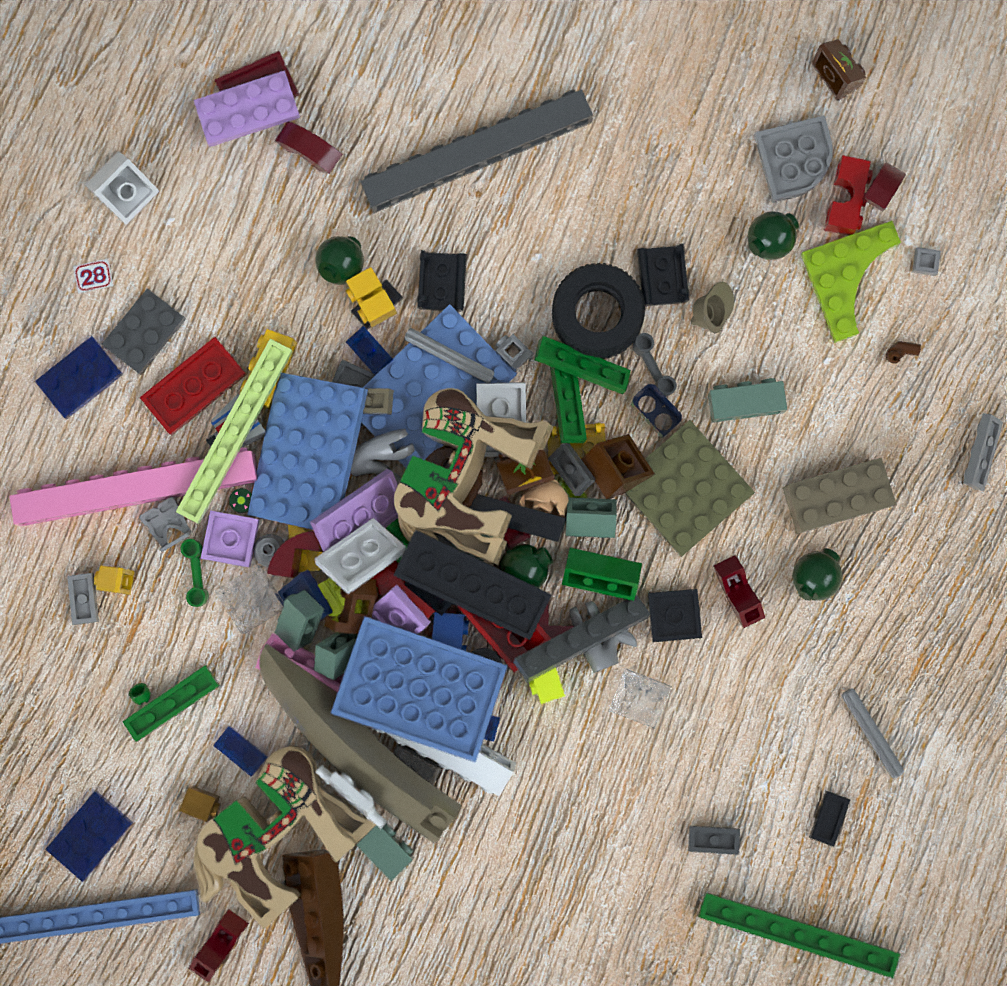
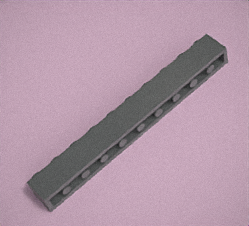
[361,89,593,214]

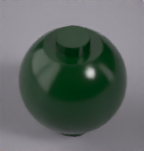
[748,211,799,260]
[315,236,364,285]
[499,544,553,588]
[792,548,843,601]

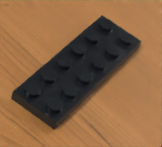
[393,529,552,640]

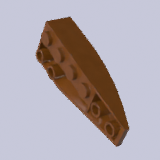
[282,850,344,986]

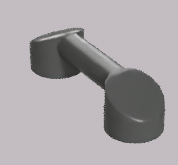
[633,333,677,397]

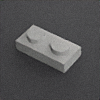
[67,573,99,625]

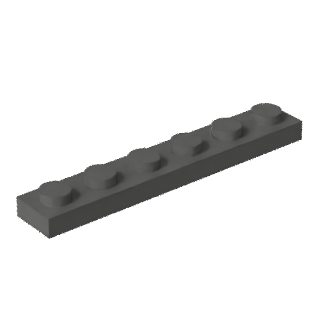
[514,595,650,683]

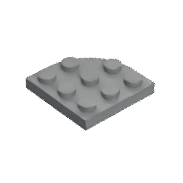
[754,115,833,203]

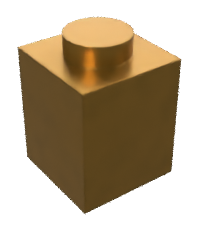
[179,786,221,822]

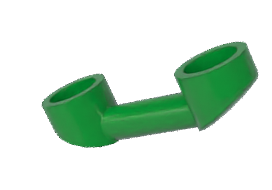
[180,539,209,607]

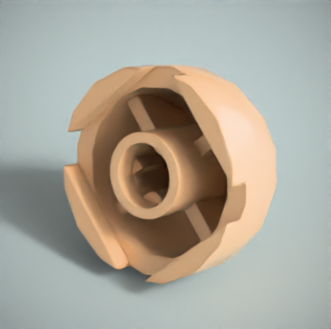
[518,480,569,518]

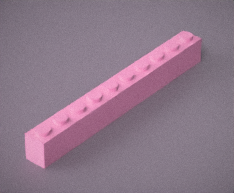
[9,448,257,527]

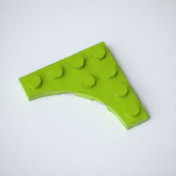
[801,221,901,343]

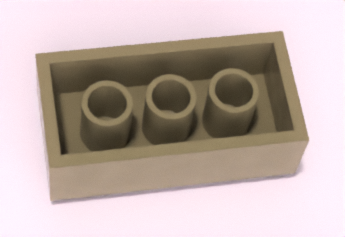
[783,457,897,534]

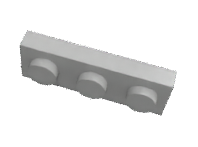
[963,413,1003,491]

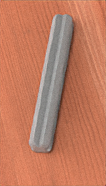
[405,328,494,383]
[841,688,904,779]

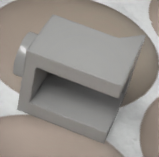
[496,334,534,373]

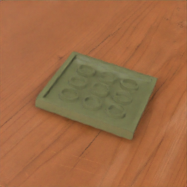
[625,420,755,557]

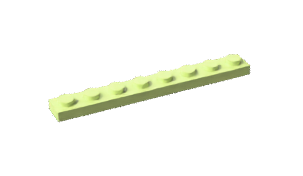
[176,339,293,524]

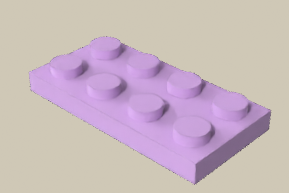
[194,70,300,147]
[310,469,398,552]

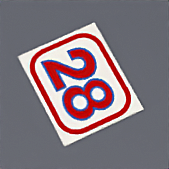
[73,259,113,294]

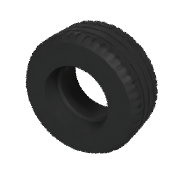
[552,263,645,359]

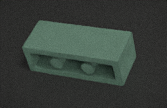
[708,378,787,423]

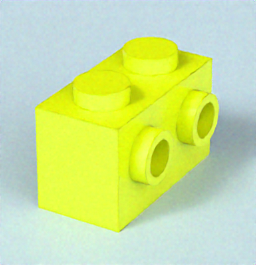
[529,668,565,704]

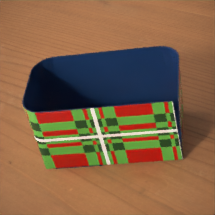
[631,384,682,438]

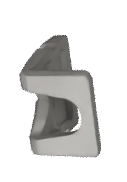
[140,497,191,552]

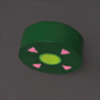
[229,488,252,513]

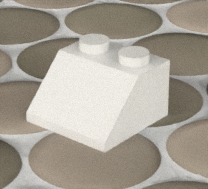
[85,151,159,225]

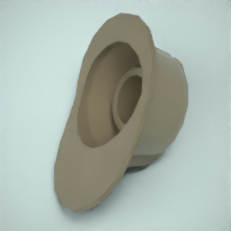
[691,282,734,334]

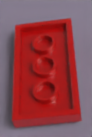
[139,337,247,436]

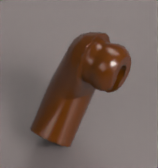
[886,341,921,364]

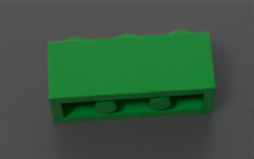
[562,548,642,601]

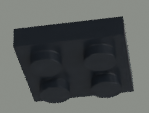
[648,589,702,642]

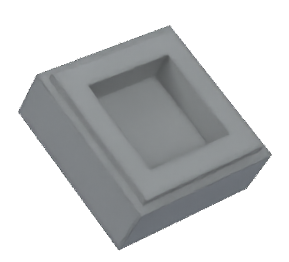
[912,247,941,276]

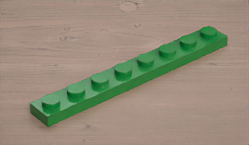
[698,892,900,979]

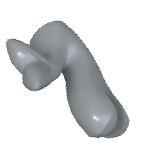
[350,429,415,485]
[569,601,637,673]

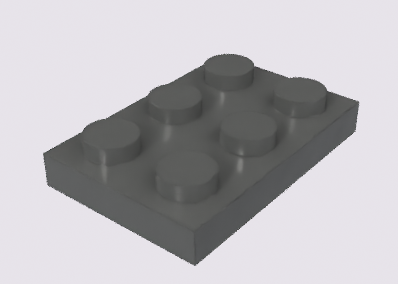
[102,288,186,375]

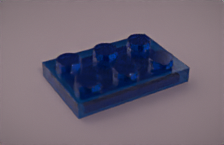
[35,336,123,419]
[45,791,133,882]

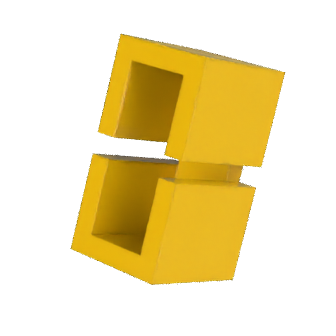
[345,267,397,327]

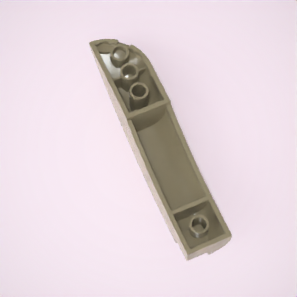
[259,643,462,843]

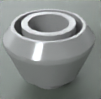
[254,534,284,567]

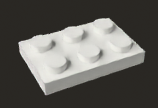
[476,382,526,457]
[315,518,406,594]

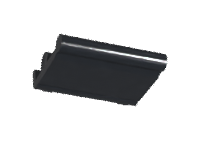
[637,243,690,306]
[417,250,467,312]

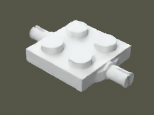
[315,765,387,829]

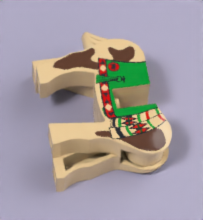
[394,388,553,565]
[194,746,376,929]

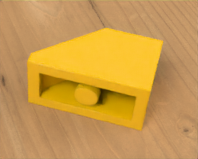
[94,566,135,595]

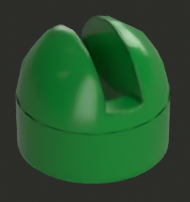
[129,683,151,705]

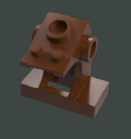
[324,579,379,634]

